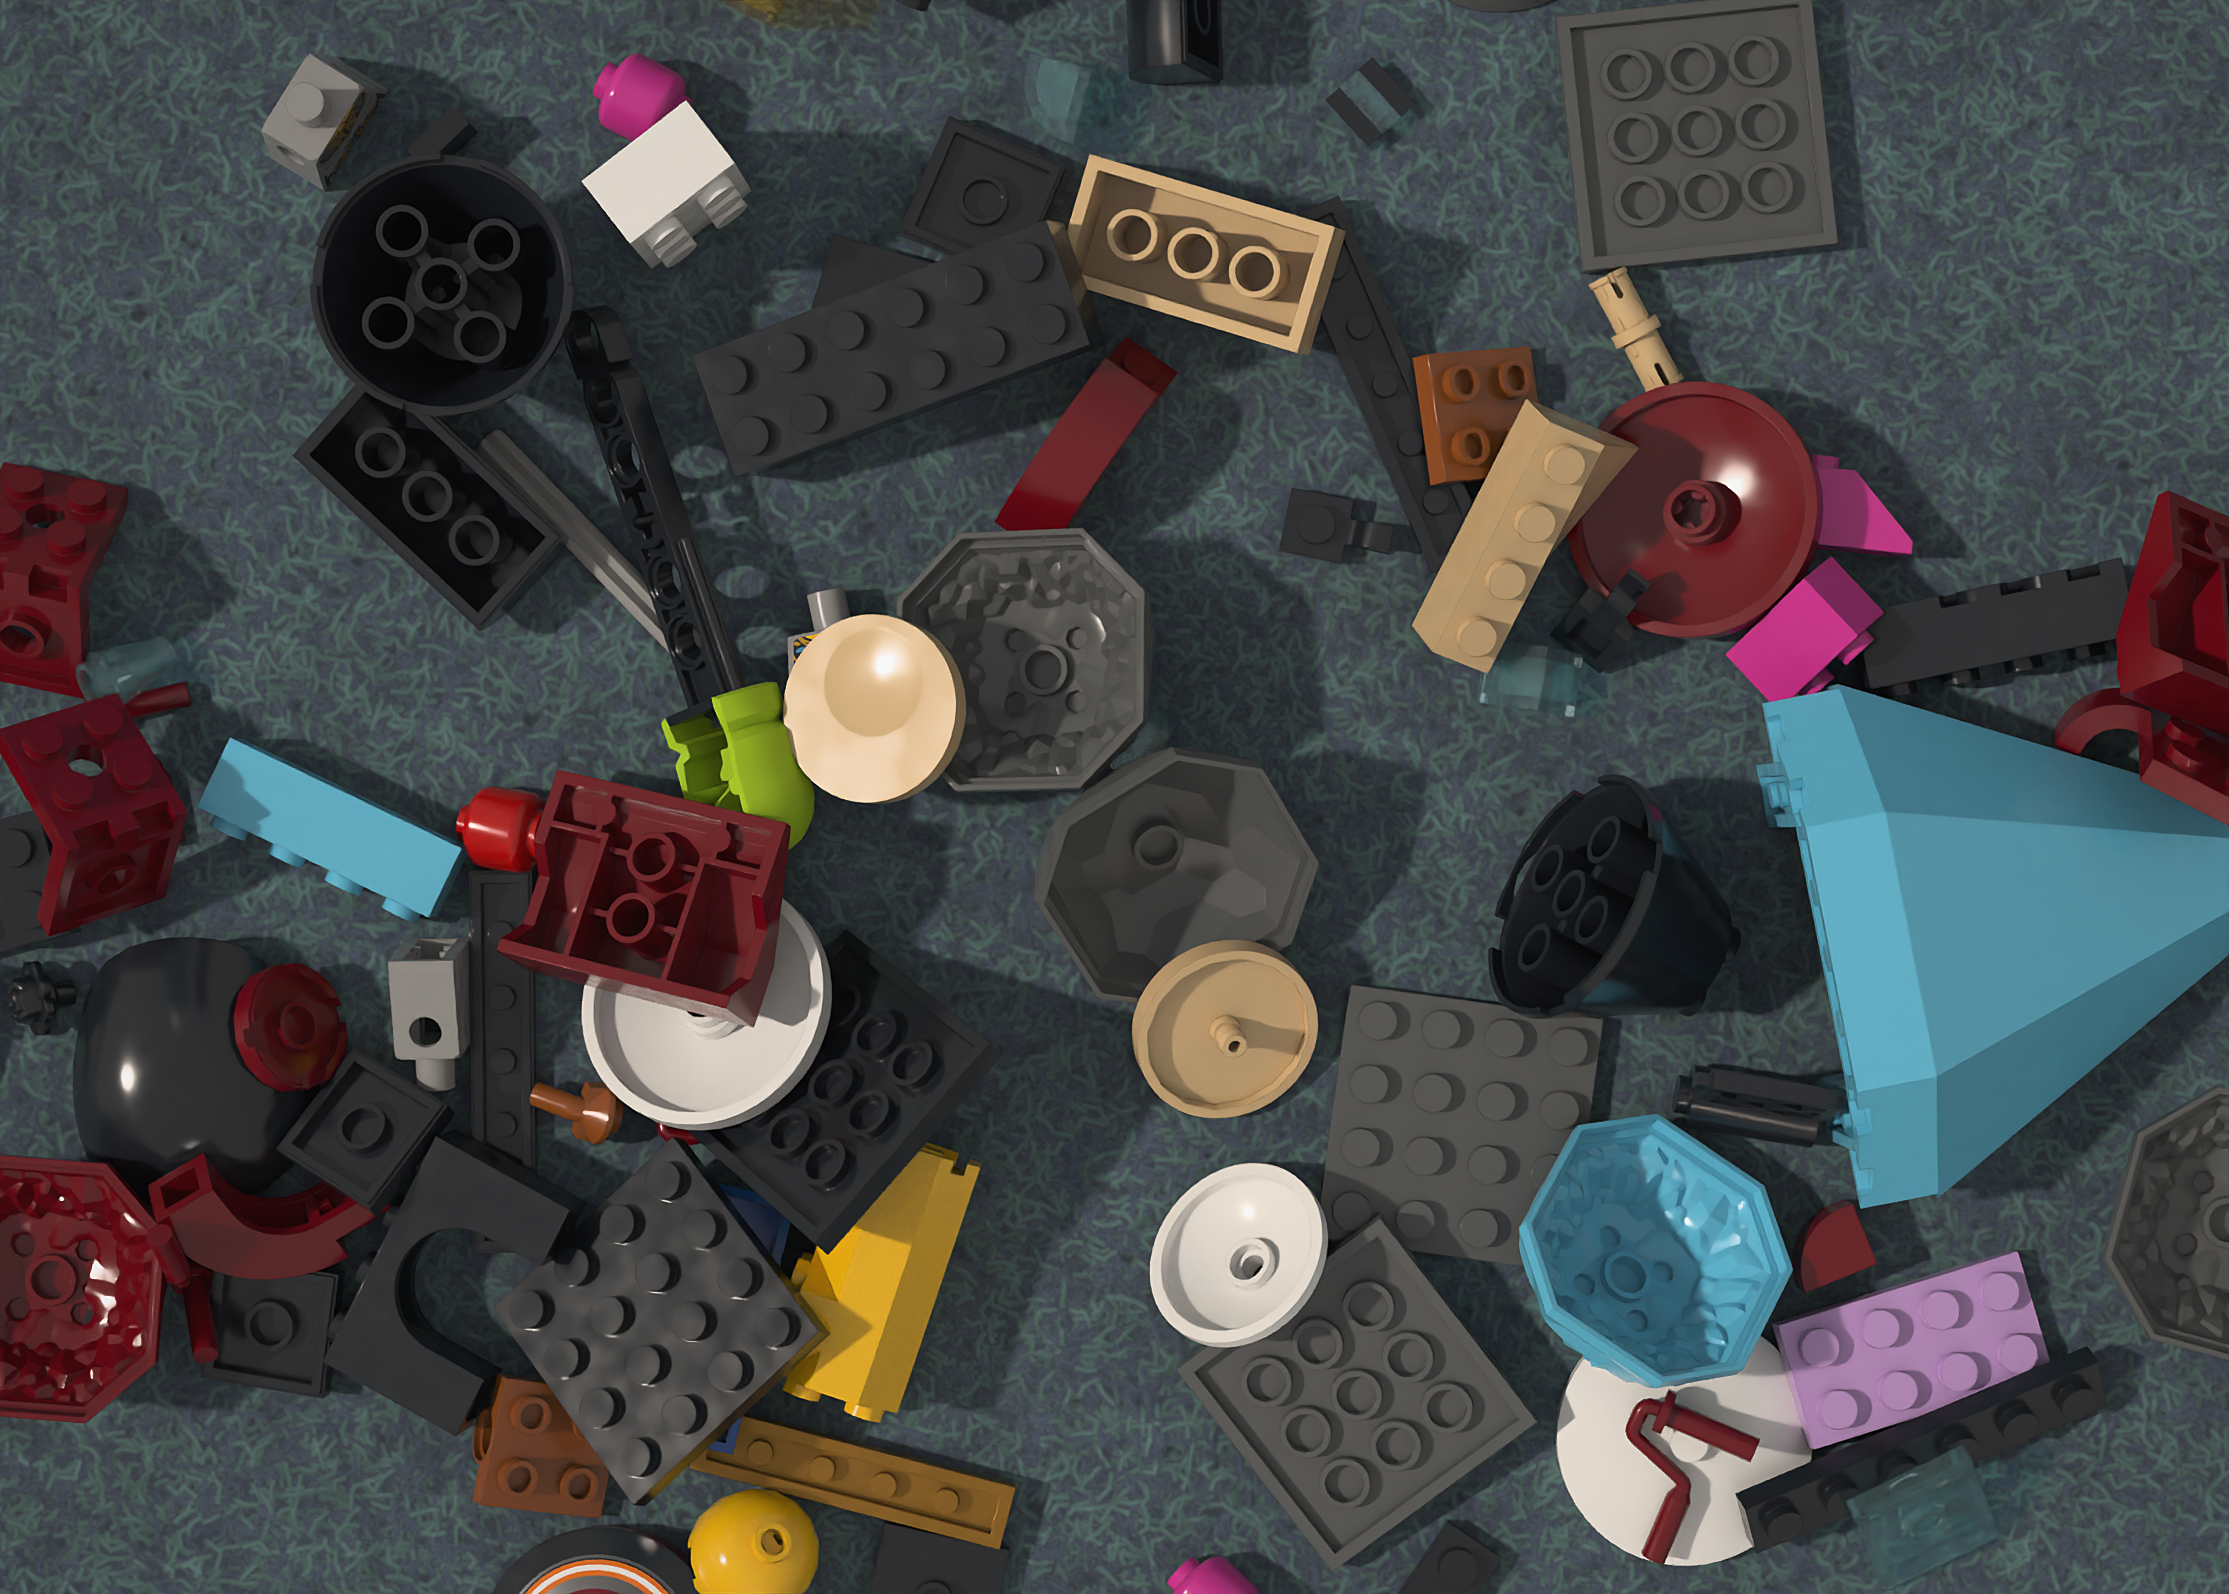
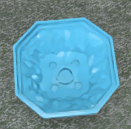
[1519,1114,1793,1389]

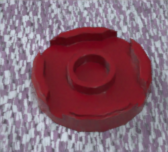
[233,963,348,1092]

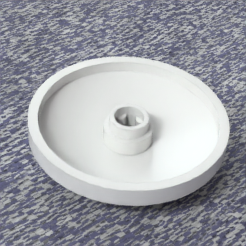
[582,898,832,1130]
[1555,1335,1812,1566]

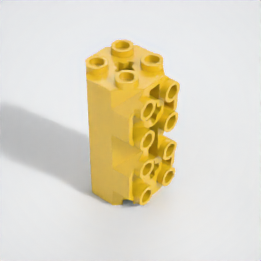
[782,1142,982,1423]

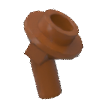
[529,1081,623,1145]

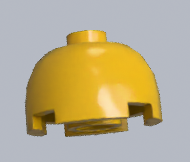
[688,1488,819,1594]

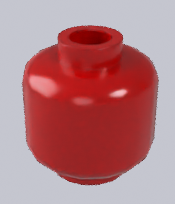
[456,786,546,874]

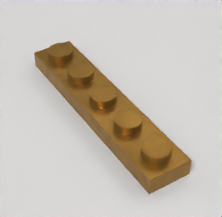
[690,1413,1016,1550]

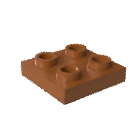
[1413,346,1538,486]
[472,1373,610,1519]

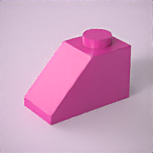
[1812,455,1913,558]

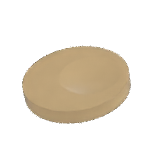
[783,614,966,804]
[1132,940,1318,1118]

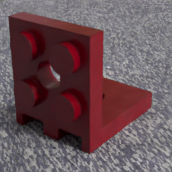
[0,462,128,699]
[0,693,188,937]

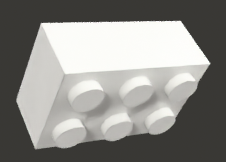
[582,100,752,268]

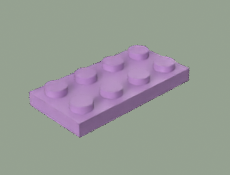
[1772,1250,2050,1449]

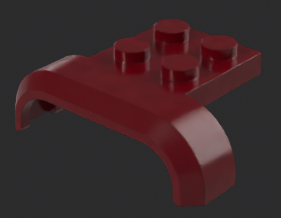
[2054,688,2229,826]

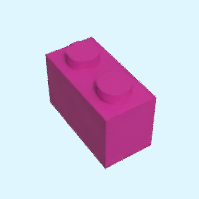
[1725,556,1884,702]

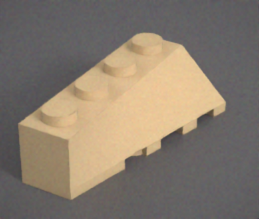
[1412,399,1639,674]

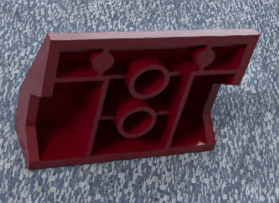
[2116,490,2229,738]
[496,769,791,1028]

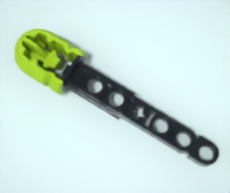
[564,305,815,850]

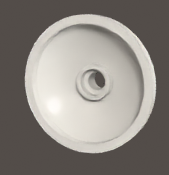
[1150,1163,1328,1348]

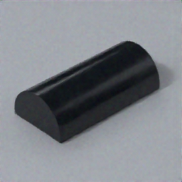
[1126,0,1223,85]
[292,384,569,631]

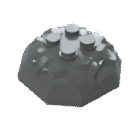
[897,528,1154,792]
[2101,1086,2229,1360]

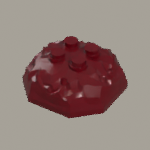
[0,1154,167,1423]

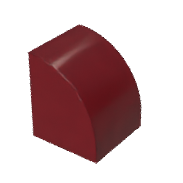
[1792,1199,1877,1293]

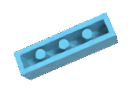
[197,737,467,923]

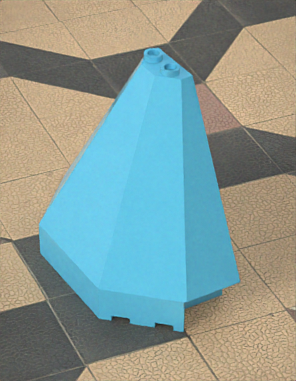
[1756,684,2229,1209]

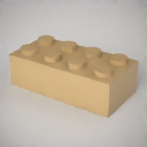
[1067,154,1346,355]

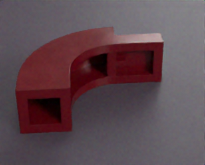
[994,336,1178,531]
[147,1153,391,1280]

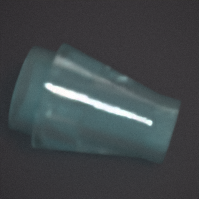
[76,635,178,705]

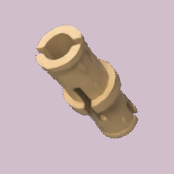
[1588,266,1684,392]

